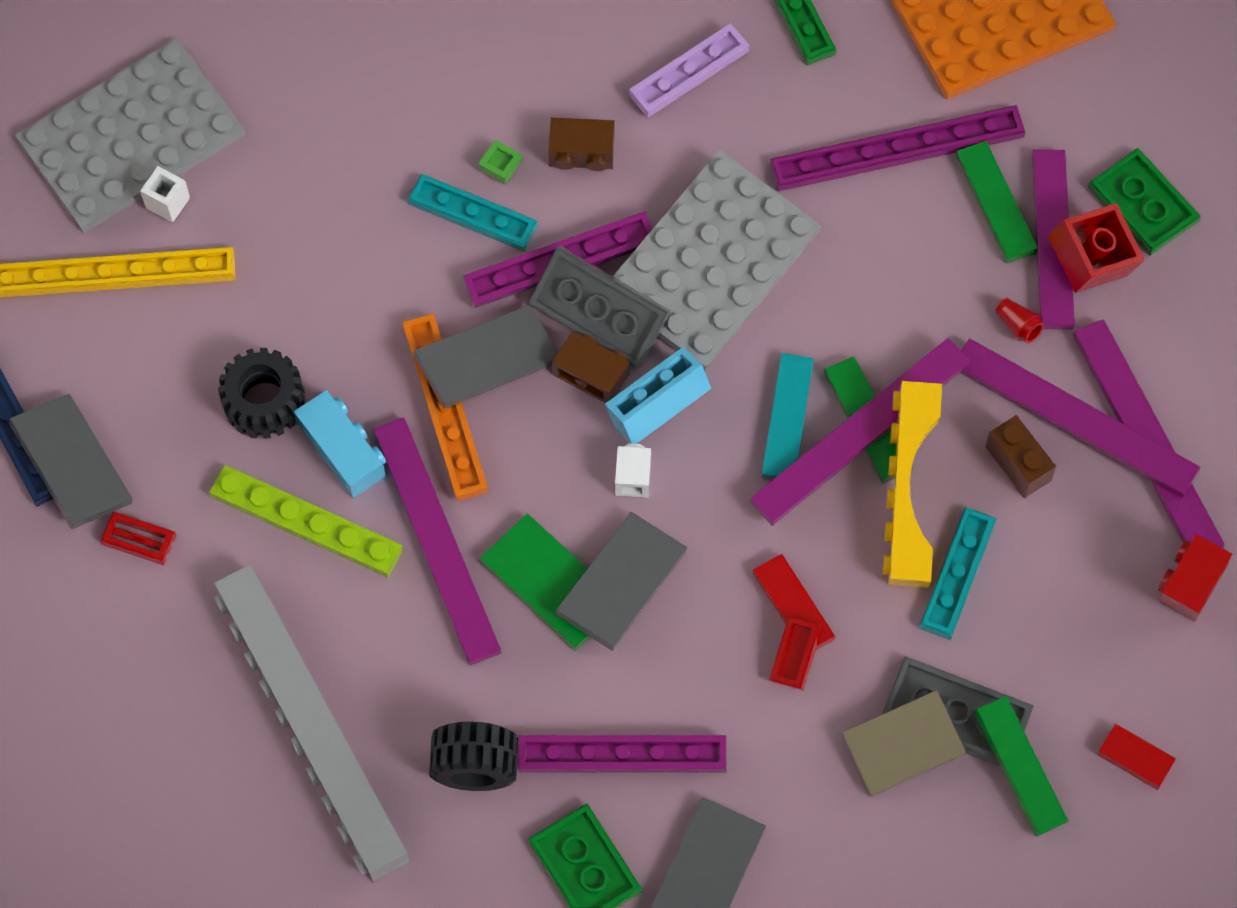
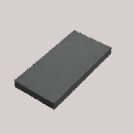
[528,246,671,369]
[413,305,558,409]
[9,393,132,529]
[556,512,687,651]
[882,656,1034,767]
[651,797,766,908]

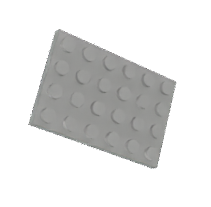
[15,38,246,234]
[613,150,822,371]

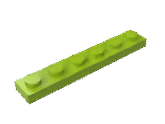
[209,465,404,578]

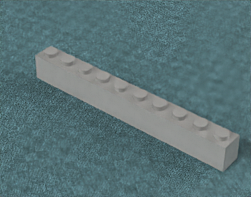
[213,564,410,882]

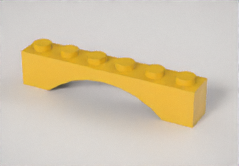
[882,381,942,588]

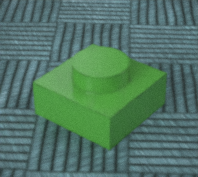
[478,140,523,185]

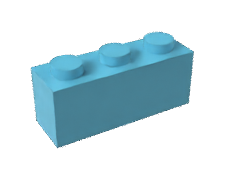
[604,347,711,444]
[294,390,386,498]

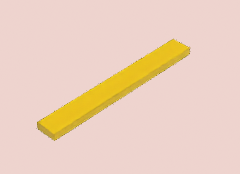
[0,247,235,298]

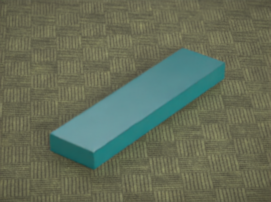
[408,174,538,252]
[761,353,814,480]
[919,507,997,640]

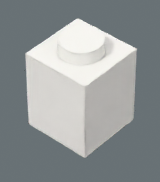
[140,166,190,223]
[615,443,651,498]

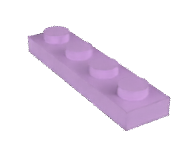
[629,23,750,118]

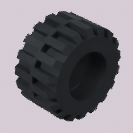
[218,347,305,439]
[429,721,519,791]

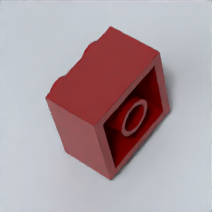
[1047,203,1145,293]
[1157,534,1233,622]

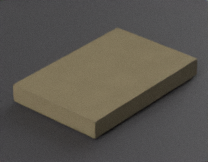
[842,690,966,797]

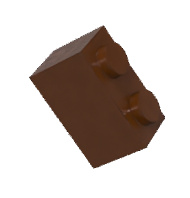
[548,117,615,171]
[552,331,629,403]
[985,415,1056,498]

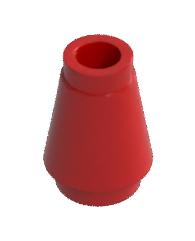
[995,298,1044,343]

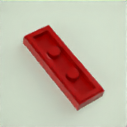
[753,553,835,651]

